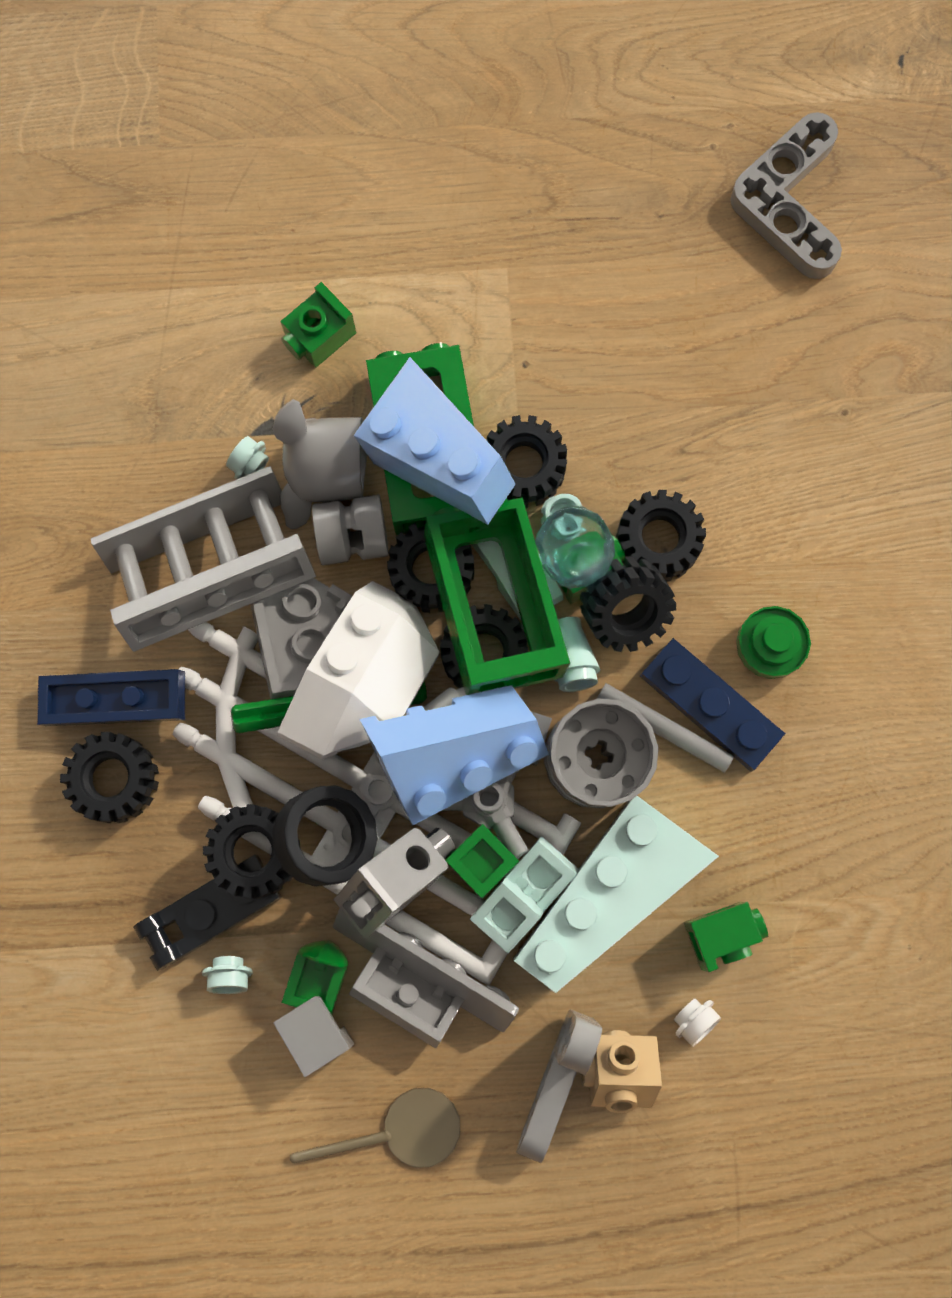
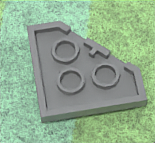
[250,578,352,699]

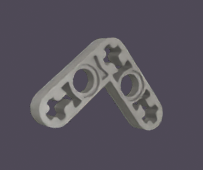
[730,112,842,279]
[516,1009,602,1163]

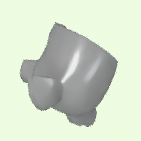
[273,399,367,529]

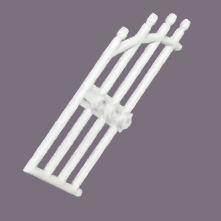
[173,622,581,985]

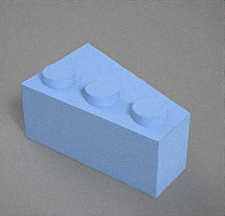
[354,357,516,525]
[360,685,549,825]

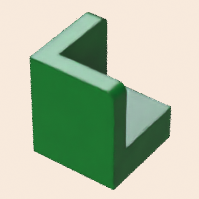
[445,824,519,899]

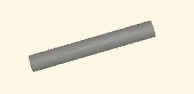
[597,683,734,773]

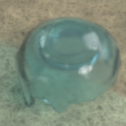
[535,506,615,589]

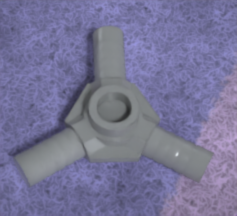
[442,770,529,859]

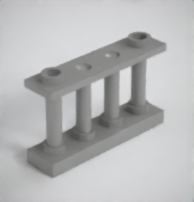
[91,466,316,652]

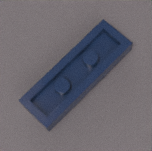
[640,638,786,772]
[37,669,185,726]

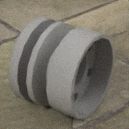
[544,698,658,808]

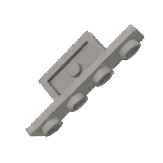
[333,909,519,1048]

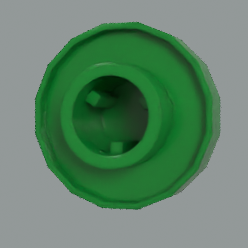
[736,606,811,679]

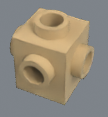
[580,1030,662,1113]

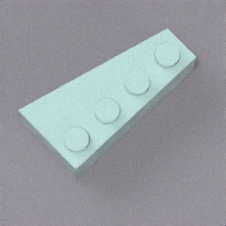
[513,796,719,993]

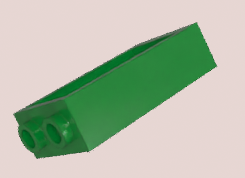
[366,343,474,535]
[424,497,570,695]

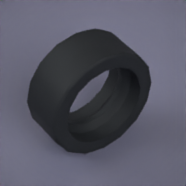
[272,785,378,887]

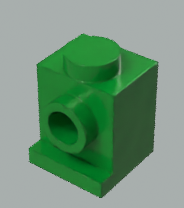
[280,282,357,368]
[683,902,768,972]

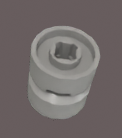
[312,494,389,566]

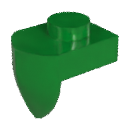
[281,940,348,1015]

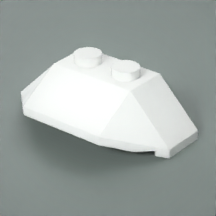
[277,581,440,760]

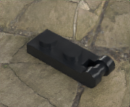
[133,855,282,971]

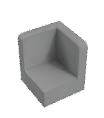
[273,996,354,1077]

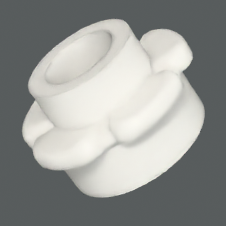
[674,999,721,1047]

